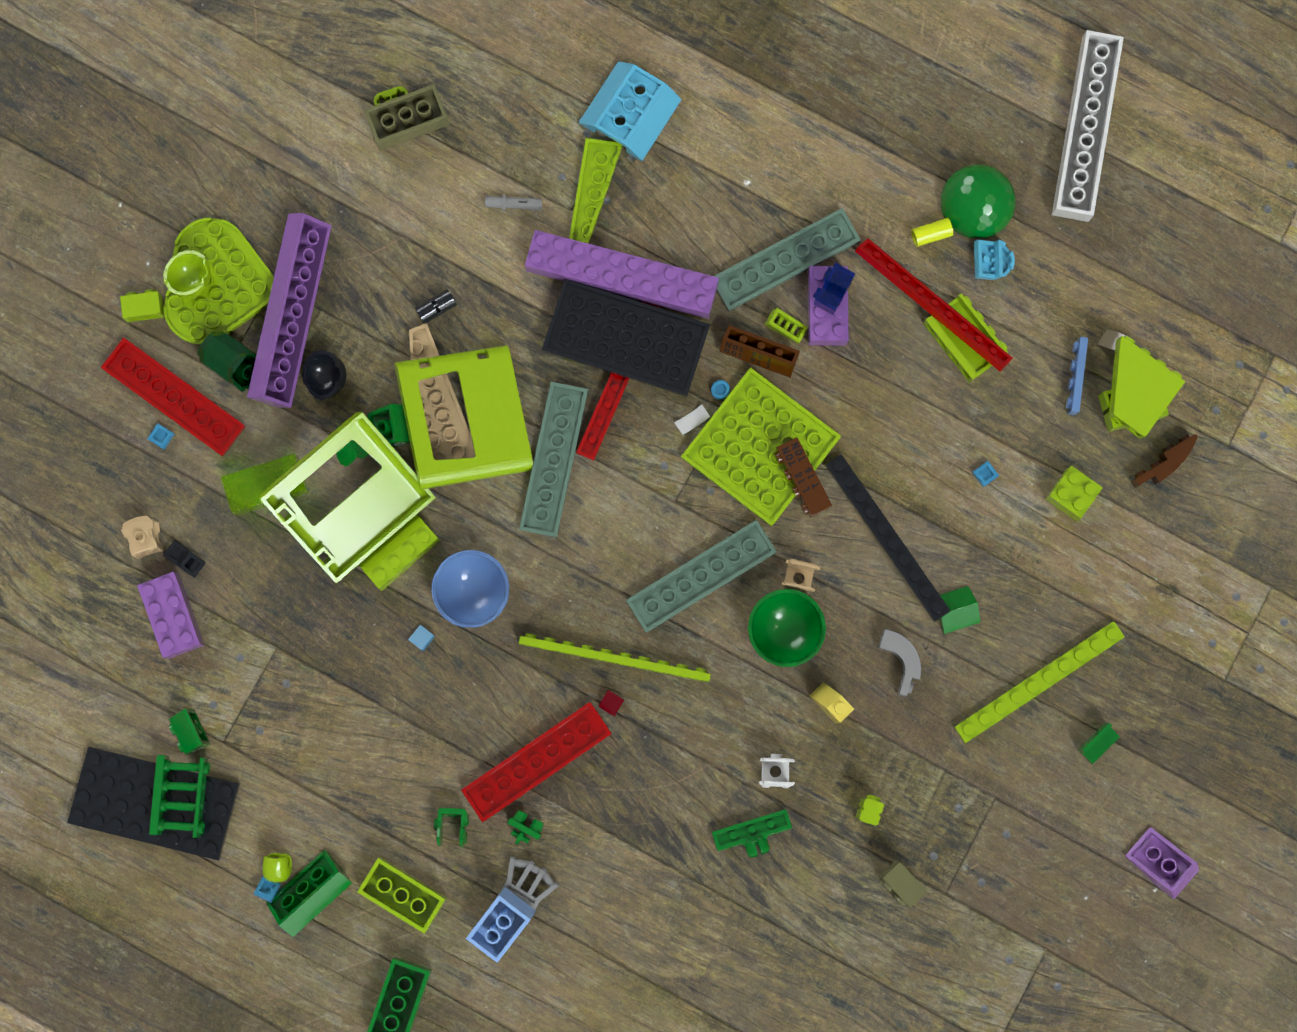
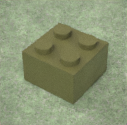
[878,860,928,908]

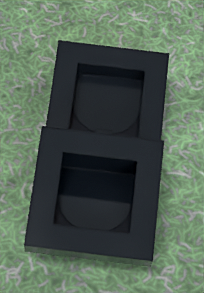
[163,540,206,578]

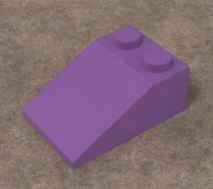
[1125,827,1199,900]

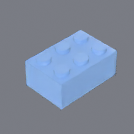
[466,887,536,963]

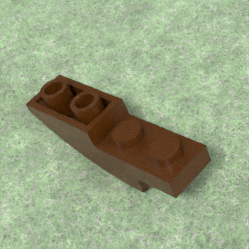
[1131,434,1198,488]

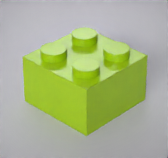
[1045,465,1103,521]

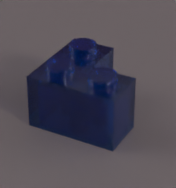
[813,262,856,315]

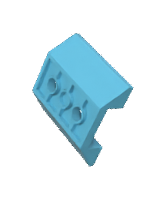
[579,61,681,161]

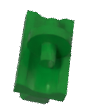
[508,810,544,845]

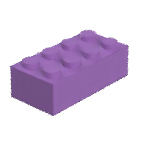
[808,266,849,345]
[137,572,204,659]

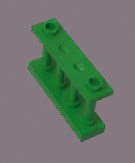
[149,755,210,838]

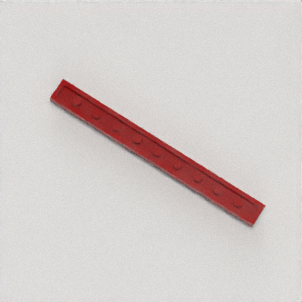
[855,238,1013,372]
[576,302,661,461]

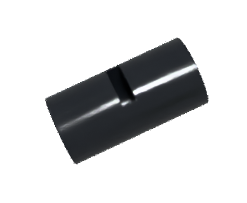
[415,289,457,324]

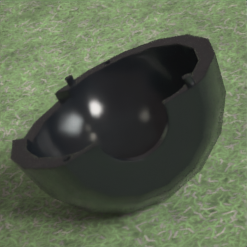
[302,350,347,400]

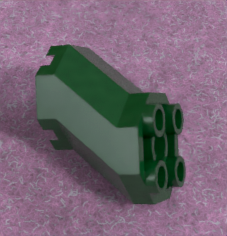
[197,331,257,392]

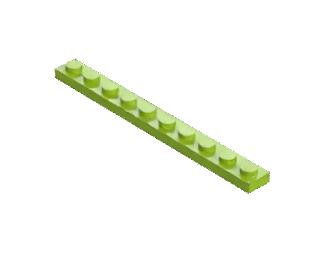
[954,621,1125,743]
[519,633,711,682]

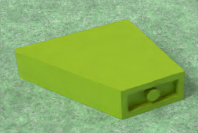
[1109,336,1186,439]

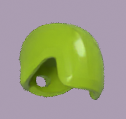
[262,853,292,883]

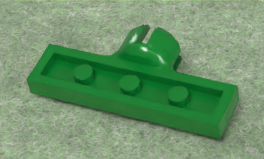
[712,809,792,857]

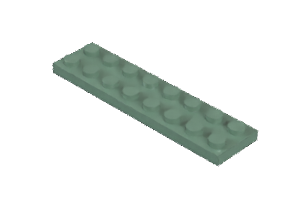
[714,208,861,312]
[519,382,588,538]
[626,520,777,633]

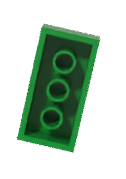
[367,957,433,1032]

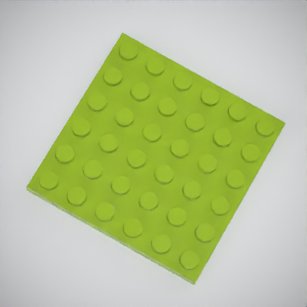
[681,367,841,527]

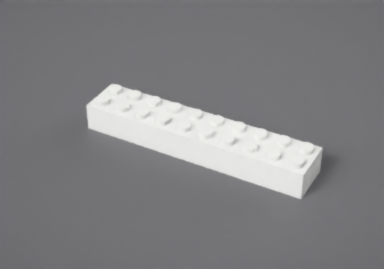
[1052,30,1124,222]

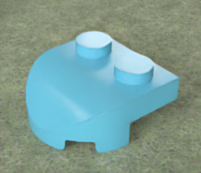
[974,240,1015,280]

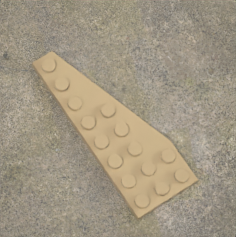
[409,323,475,460]

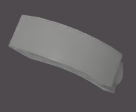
[878,629,921,697]

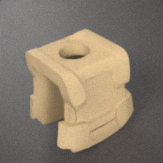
[121,516,164,559]
[782,559,820,594]

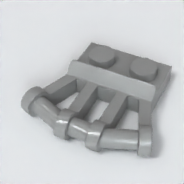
[498,856,560,909]

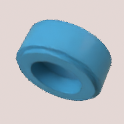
[711,380,730,400]

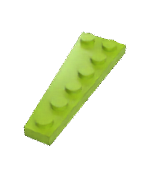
[569,138,623,244]

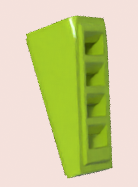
[764,308,808,344]

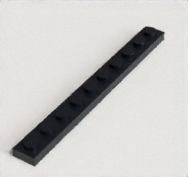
[825,454,950,623]

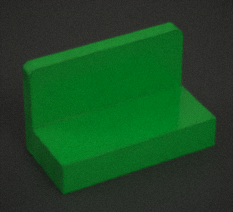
[1078,723,1120,764]

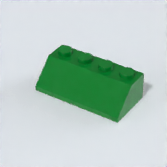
[266,850,352,937]

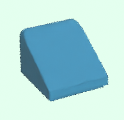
[408,625,436,652]

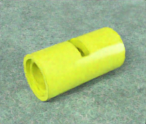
[911,218,953,247]

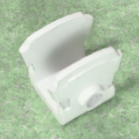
[759,754,795,788]

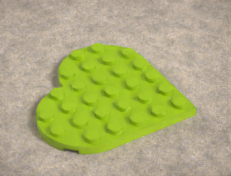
[163,218,274,345]

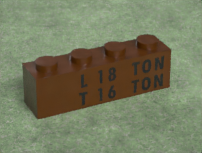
[719,325,800,378]
[774,437,832,518]

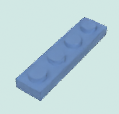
[1066,337,1088,415]

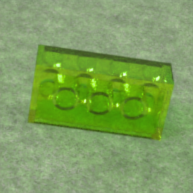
[221,453,309,516]

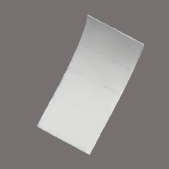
[674,404,710,435]

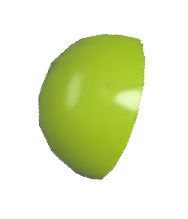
[163,250,211,298]

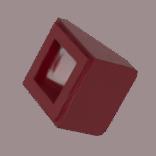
[598,690,625,717]

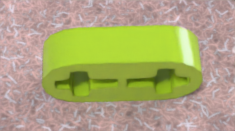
[374,86,408,106]

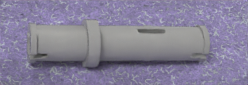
[485,195,542,211]

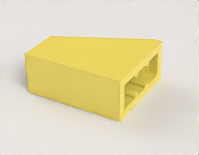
[809,682,854,724]

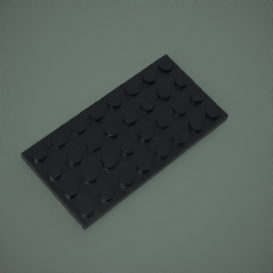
[542,279,710,397]
[67,747,240,860]

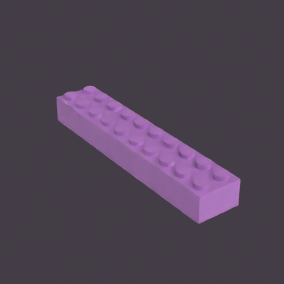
[247,213,332,408]
[525,230,719,319]

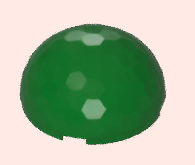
[941,164,1016,238]
[748,589,826,667]

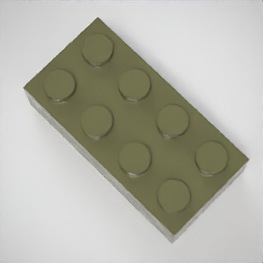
[364,84,450,151]

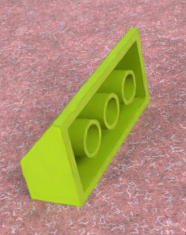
[358,514,440,591]

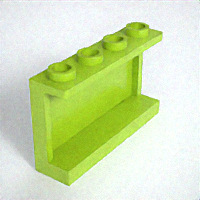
[923,293,1008,383]

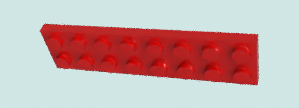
[100,338,246,457]
[461,702,612,823]

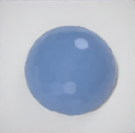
[432,550,509,628]

